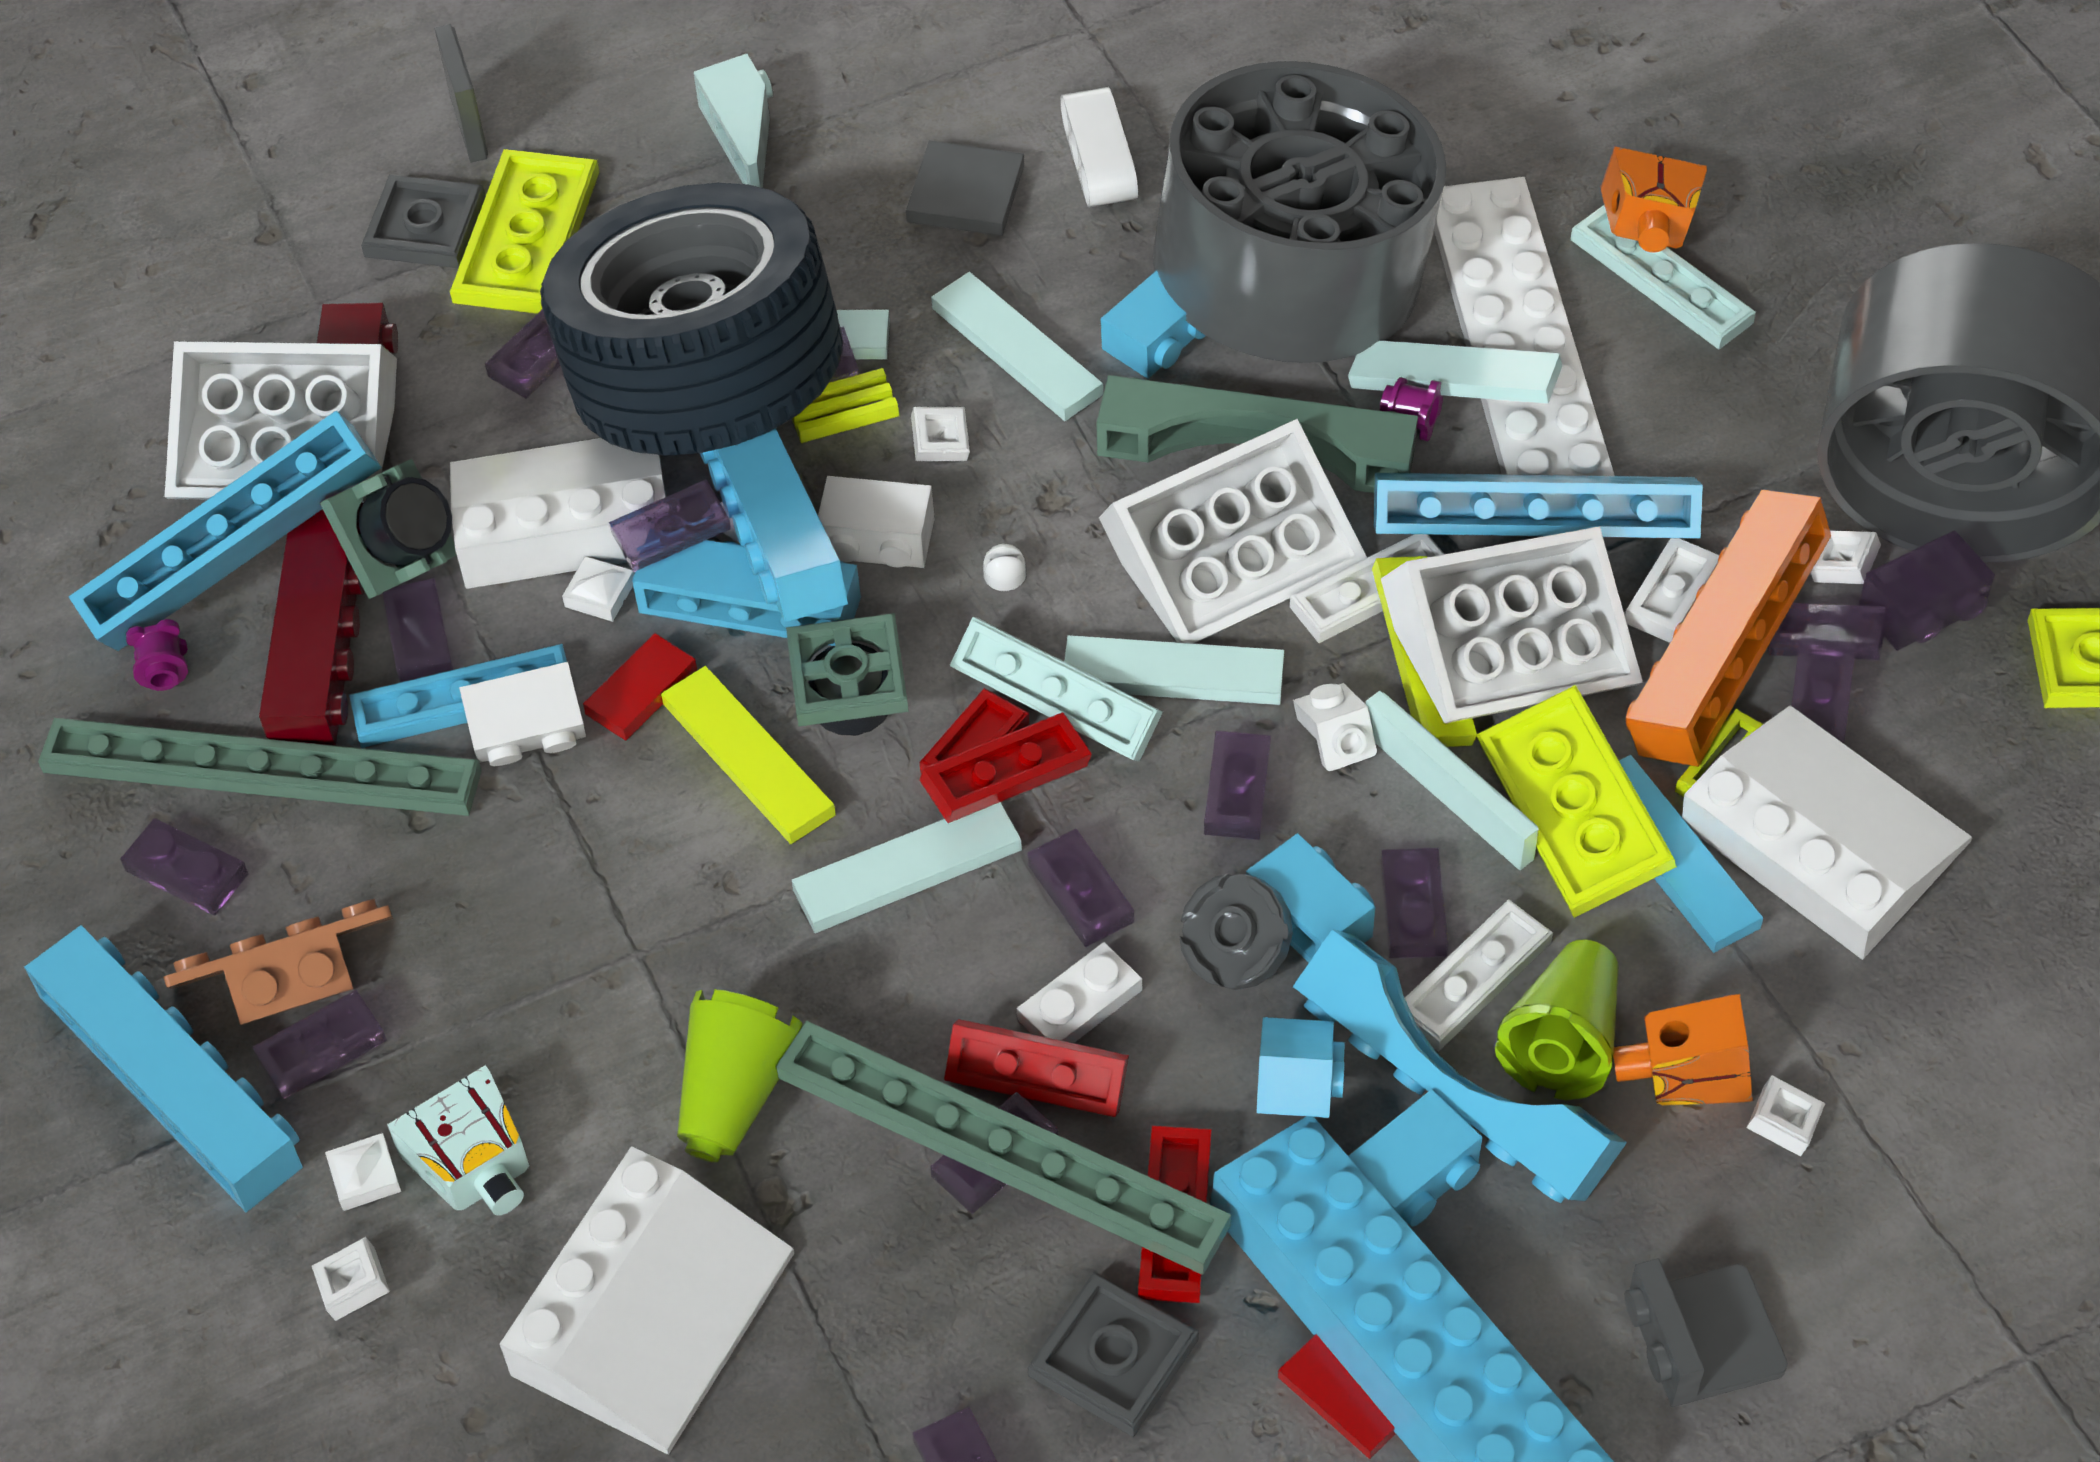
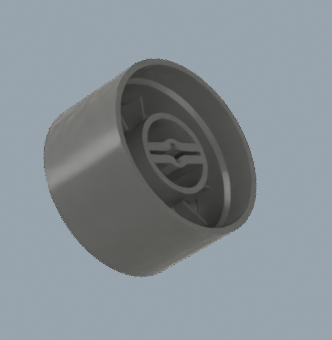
[1153,61,1446,363]
[1817,243,2100,563]

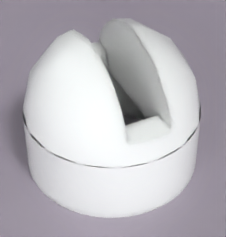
[983,543,1026,591]

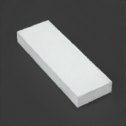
[1290,534,1444,643]
[1405,899,1553,1052]

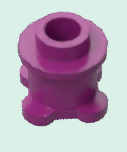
[1380,377,1443,442]
[126,619,188,691]

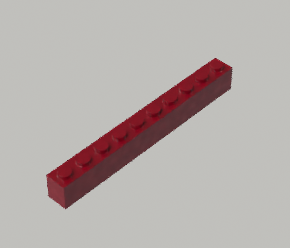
[259,303,398,746]

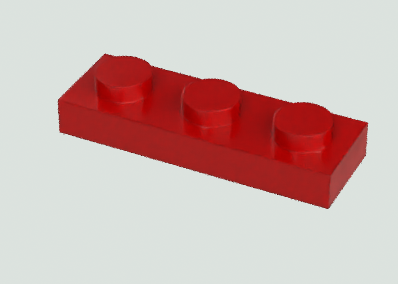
[919,712,1092,823]
[944,1019,1129,1117]
[1138,1126,1212,1303]

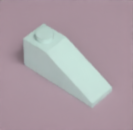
[694,54,773,188]

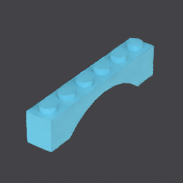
[1293,929,1627,1203]

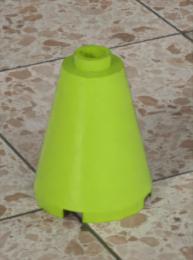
[1495,940,1619,1100]
[677,989,803,1162]

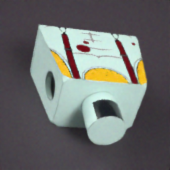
[387,1065,529,1215]

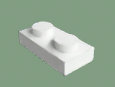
[1625,538,1719,643]
[1017,942,1142,1043]

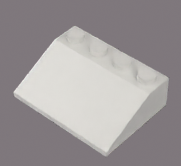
[165,341,397,502]
[1099,419,1367,644]
[450,438,672,589]
[1381,526,1643,724]
[1682,705,1972,960]
[500,1146,794,1455]

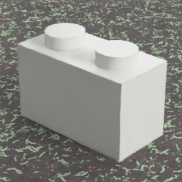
[818,476,934,568]
[459,662,586,766]

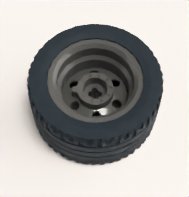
[540,182,843,456]

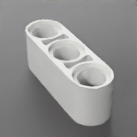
[1060,87,1138,207]

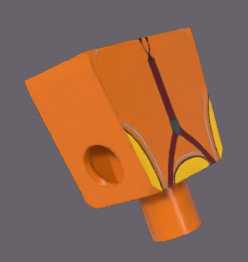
[1601,146,1707,253]
[1613,994,1753,1106]

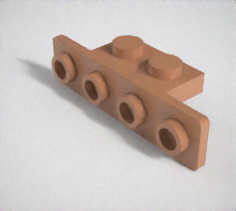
[163,899,393,1025]

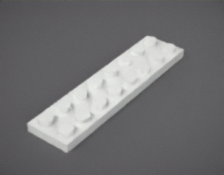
[1434,177,1615,476]

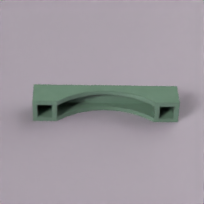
[1096,375,1418,493]

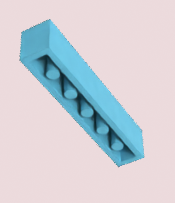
[69,410,382,651]
[700,428,848,622]
[1373,473,1703,538]
[24,925,303,1212]

